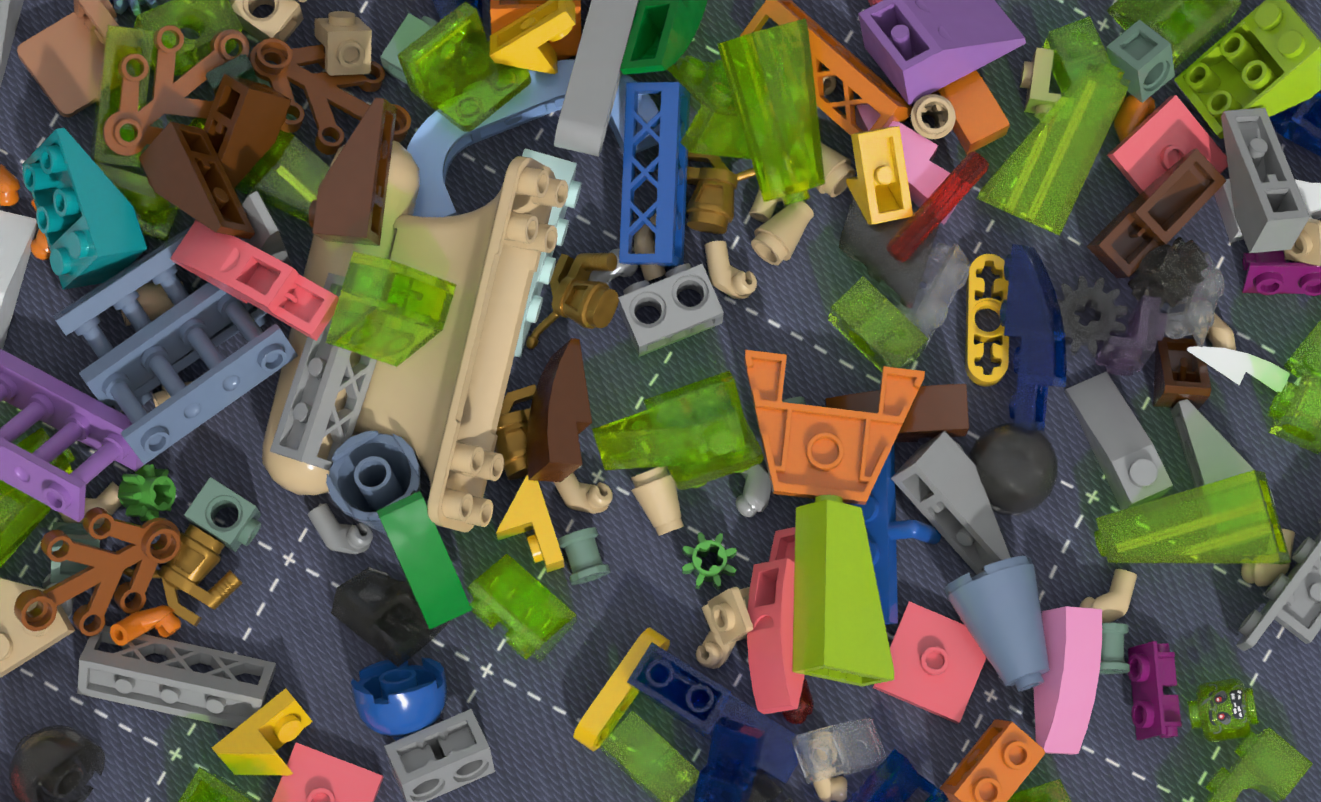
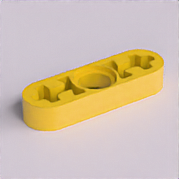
[965,254,1010,387]
[573,627,670,752]

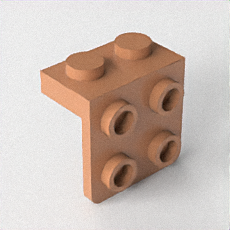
[17,0,142,117]

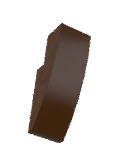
[1086,148,1227,278]
[526,338,592,482]
[825,384,969,443]

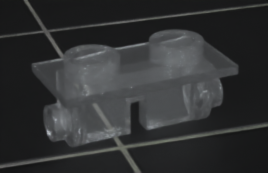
[896,243,971,341]
[1162,252,1225,347]

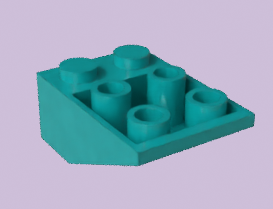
[22,128,147,290]

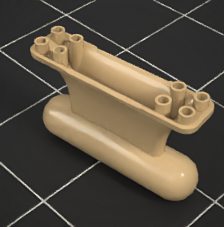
[262,140,568,533]

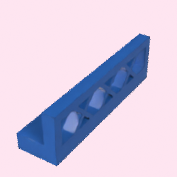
[619,82,690,269]

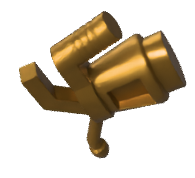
[686,146,782,234]
[526,253,619,349]
[495,384,536,480]
[122,524,243,627]

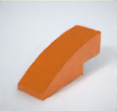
[931,70,1010,155]

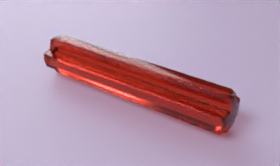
[886,151,989,263]

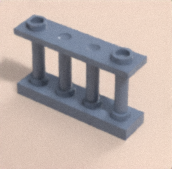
[53,224,267,411]
[79,282,298,465]

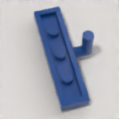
[846,442,941,625]

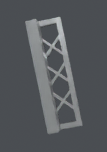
[270,273,398,471]
[77,626,276,728]

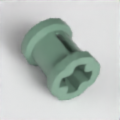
[558,527,611,585]
[1099,623,1130,674]

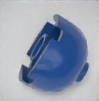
[351,657,447,741]

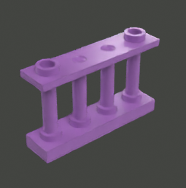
[0,349,144,522]

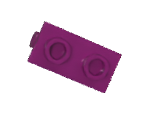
[1242,250,1321,296]
[1127,641,1182,740]

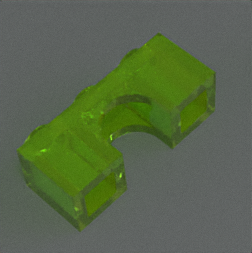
[1203,727,1313,802]

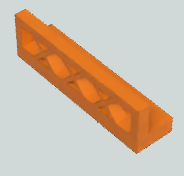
[739,0,913,136]

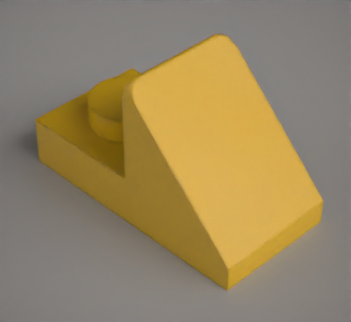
[489,0,576,74]
[846,126,913,225]
[496,475,564,573]
[212,688,313,776]

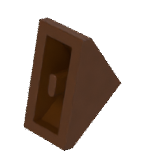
[1153,336,1211,410]

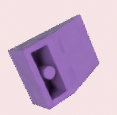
[858,0,1026,105]

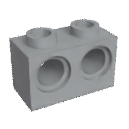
[618,263,724,357]
[384,709,495,802]

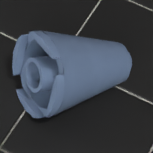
[326,431,421,535]
[944,555,1050,692]

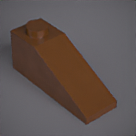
[203,73,291,188]
[309,98,397,246]
[139,121,255,239]

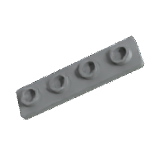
[1236,518,1321,651]

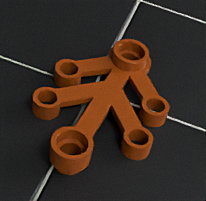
[103,25,250,156]
[249,38,411,155]
[14,507,181,636]

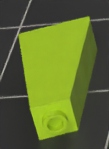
[792,495,894,687]

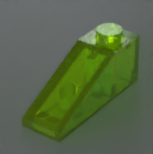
[90,25,154,167]
[592,384,747,470]

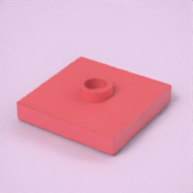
[1107,95,1228,194]
[873,601,987,724]
[272,742,384,802]

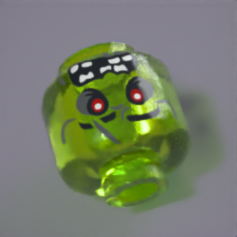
[1188,678,1258,742]

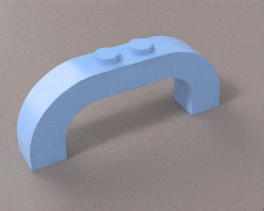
[407,59,660,217]

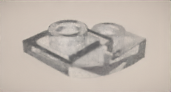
[791,717,889,784]

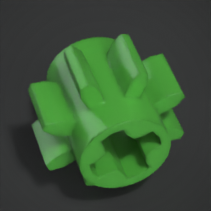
[118,464,176,521]
[682,532,737,590]

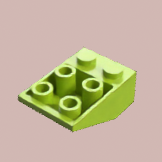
[1174,0,1321,139]

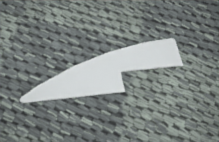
[1187,346,1290,395]

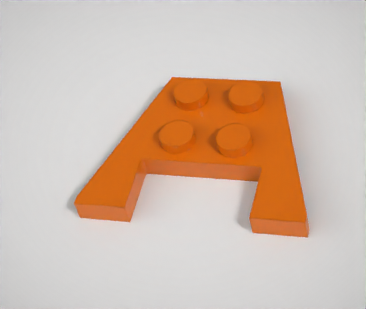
[744,350,925,505]

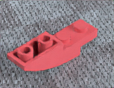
[170,220,342,341]
[747,527,805,714]

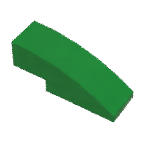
[620,0,708,75]
[377,491,472,630]

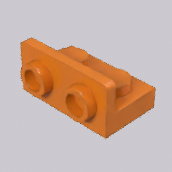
[938,719,1045,802]

